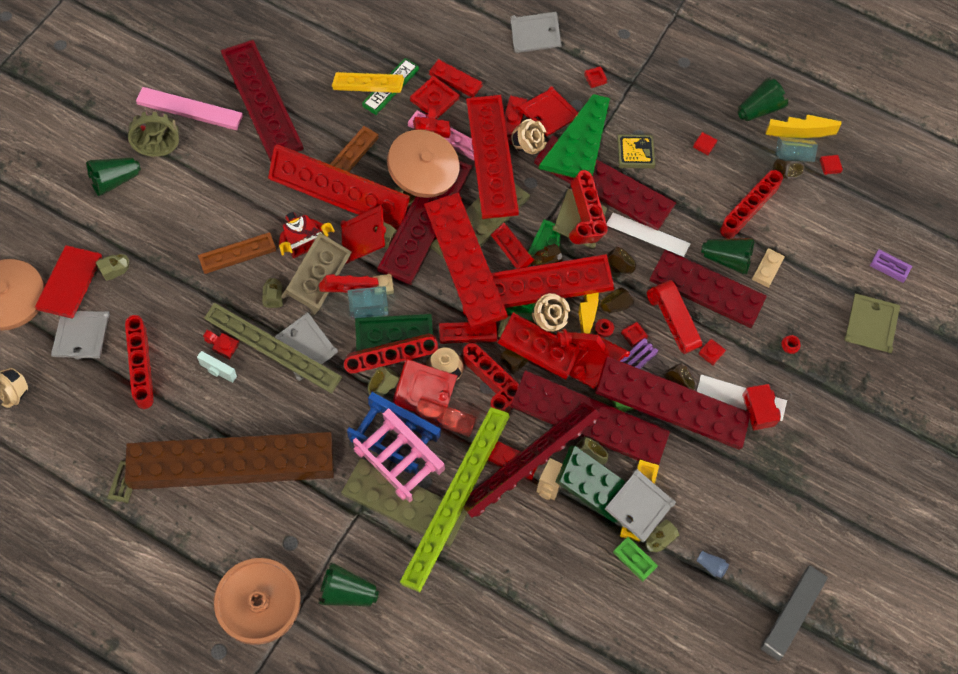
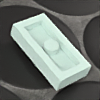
[197,351,237,383]

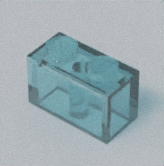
[776,137,818,162]
[348,286,388,319]

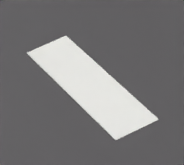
[606,213,690,257]
[697,375,787,421]

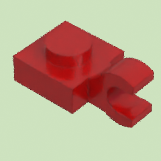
[203,330,239,360]

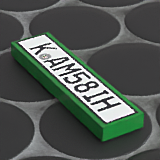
[362,58,419,115]

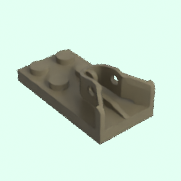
[281,232,351,317]

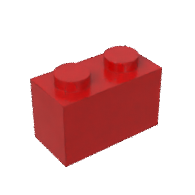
[742,384,781,431]

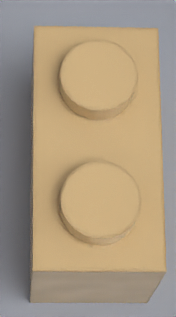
[536,458,562,500]

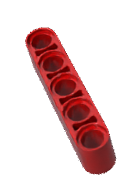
[720,170,783,239]
[125,315,154,409]
[344,334,438,373]

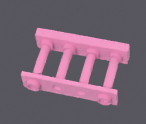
[353,408,445,503]

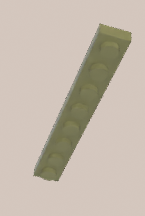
[204,302,342,394]

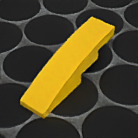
[766,115,842,138]
[578,293,599,334]

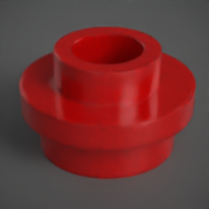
[595,319,614,337]
[557,329,572,348]
[781,335,801,354]

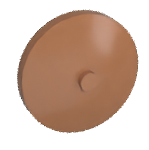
[387,130,460,198]
[0,259,45,331]
[214,558,301,645]

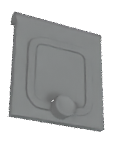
[510,12,561,53]
[51,311,110,360]
[275,312,338,381]
[605,469,676,542]

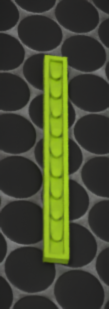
[400,407,510,592]

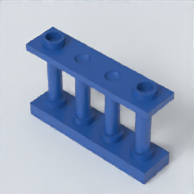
[347,392,441,474]

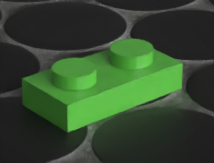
[613,537,658,582]

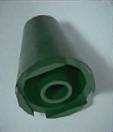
[737,77,788,121]
[86,158,141,196]
[701,238,754,275]
[318,563,379,606]

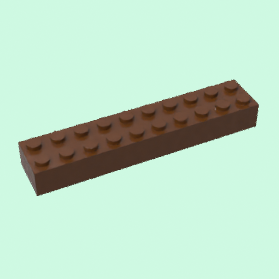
[125,432,334,490]

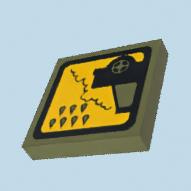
[617,135,655,168]

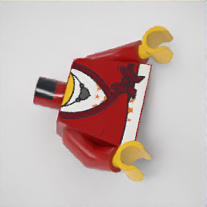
[279,212,335,259]

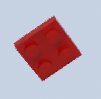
[410,76,459,120]

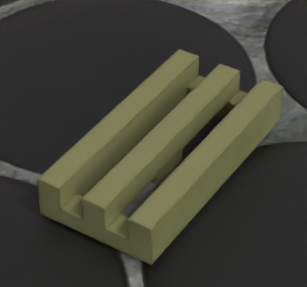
[107,461,132,504]

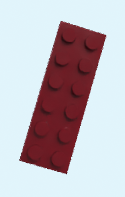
[649,249,767,329]

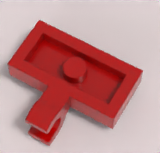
[413,107,451,138]

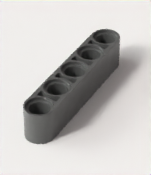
[760,565,828,661]

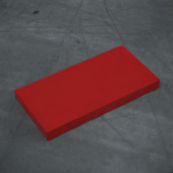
[35,245,102,319]
[497,313,580,380]

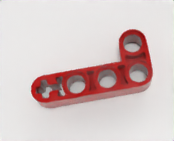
[569,170,608,245]
[647,280,702,354]
[463,343,519,413]

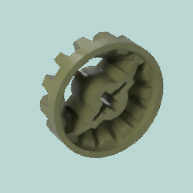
[128,111,179,157]

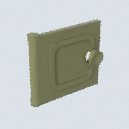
[552,189,607,249]
[844,293,900,353]

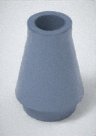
[697,551,729,578]

